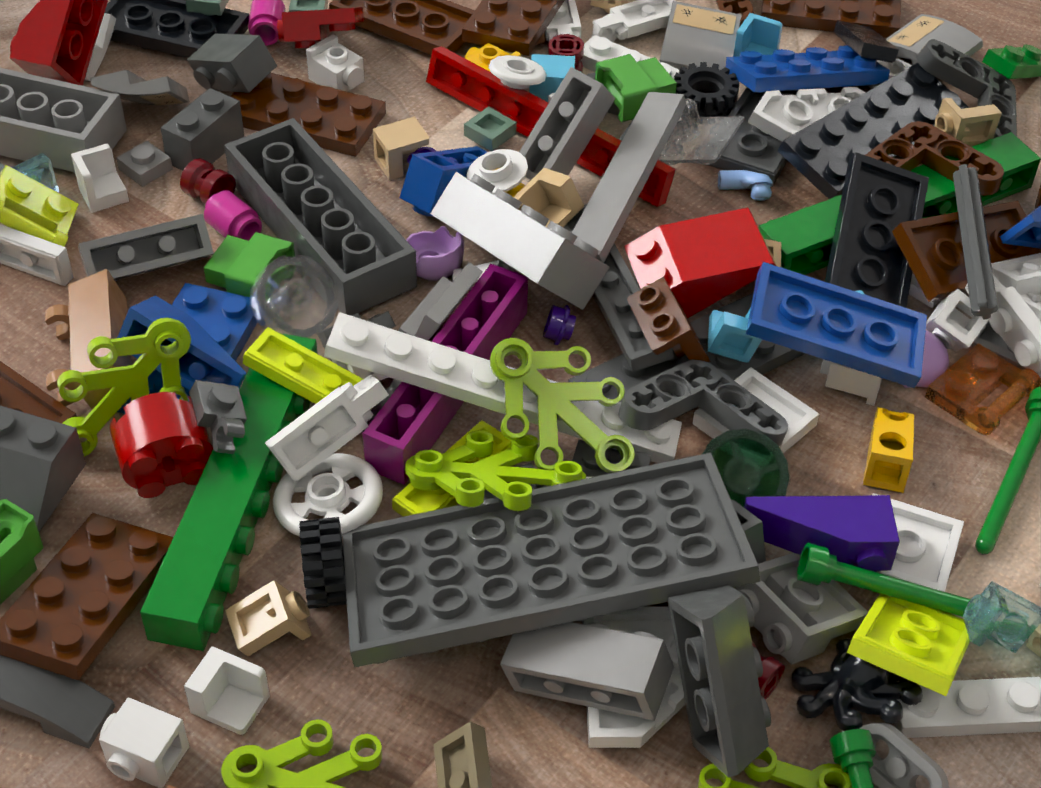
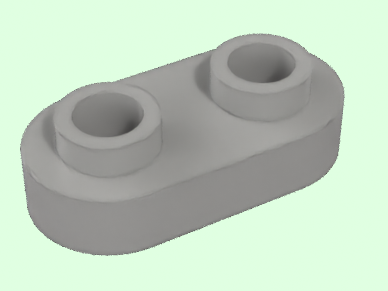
[859,723,949,788]

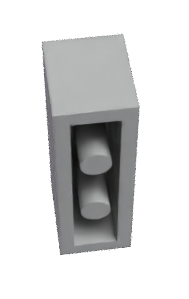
[519,67,615,183]
[78,214,214,280]
[500,622,674,721]

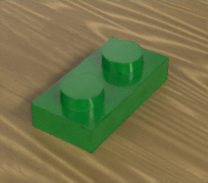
[982,44,1041,79]

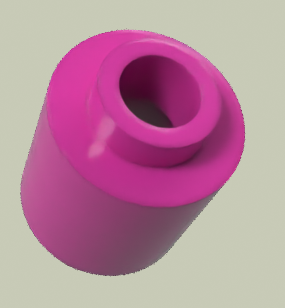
[248,0,286,46]
[204,190,262,241]

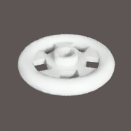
[273,453,383,537]

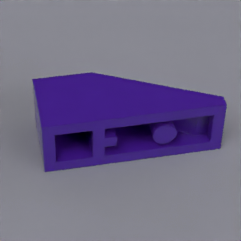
[744,495,900,572]

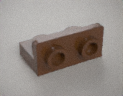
[627,277,711,363]

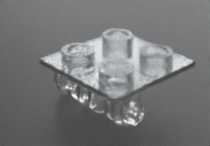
[658,99,745,165]

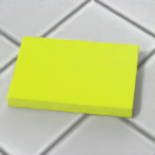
[847,594,976,696]

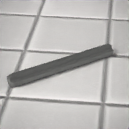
[953,164,998,320]

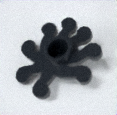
[791,638,923,731]

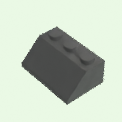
[0,406,86,532]
[667,585,771,777]

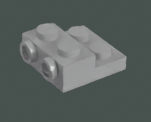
[734,553,868,665]

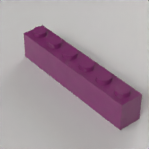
[362,264,528,485]

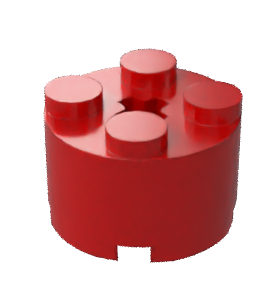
[110,392,213,498]

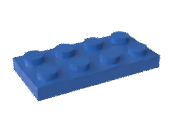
[726,45,890,92]
[746,262,927,388]
[117,282,264,414]

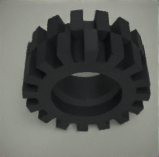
[674,62,739,126]
[299,517,347,609]

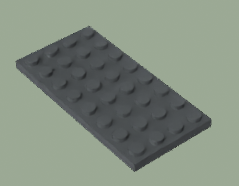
[342,452,760,668]

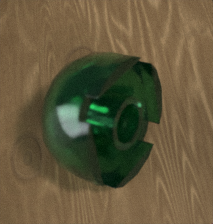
[702,429,791,507]

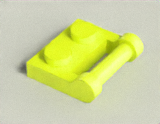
[0,165,79,246]

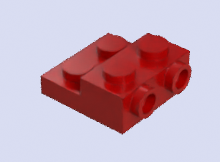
[277,7,364,49]

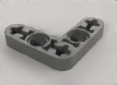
[917,39,1017,139]
[618,360,788,452]

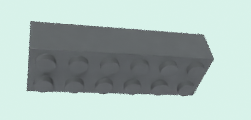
[224,118,417,315]

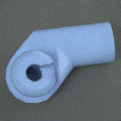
[718,170,773,201]

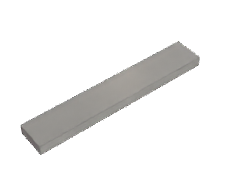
[572,92,686,263]

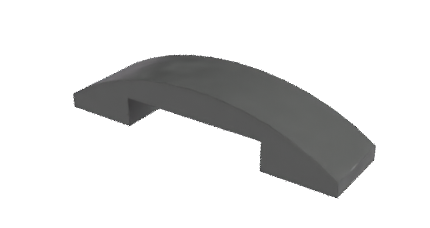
[0,655,115,749]

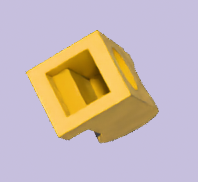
[863,407,914,493]

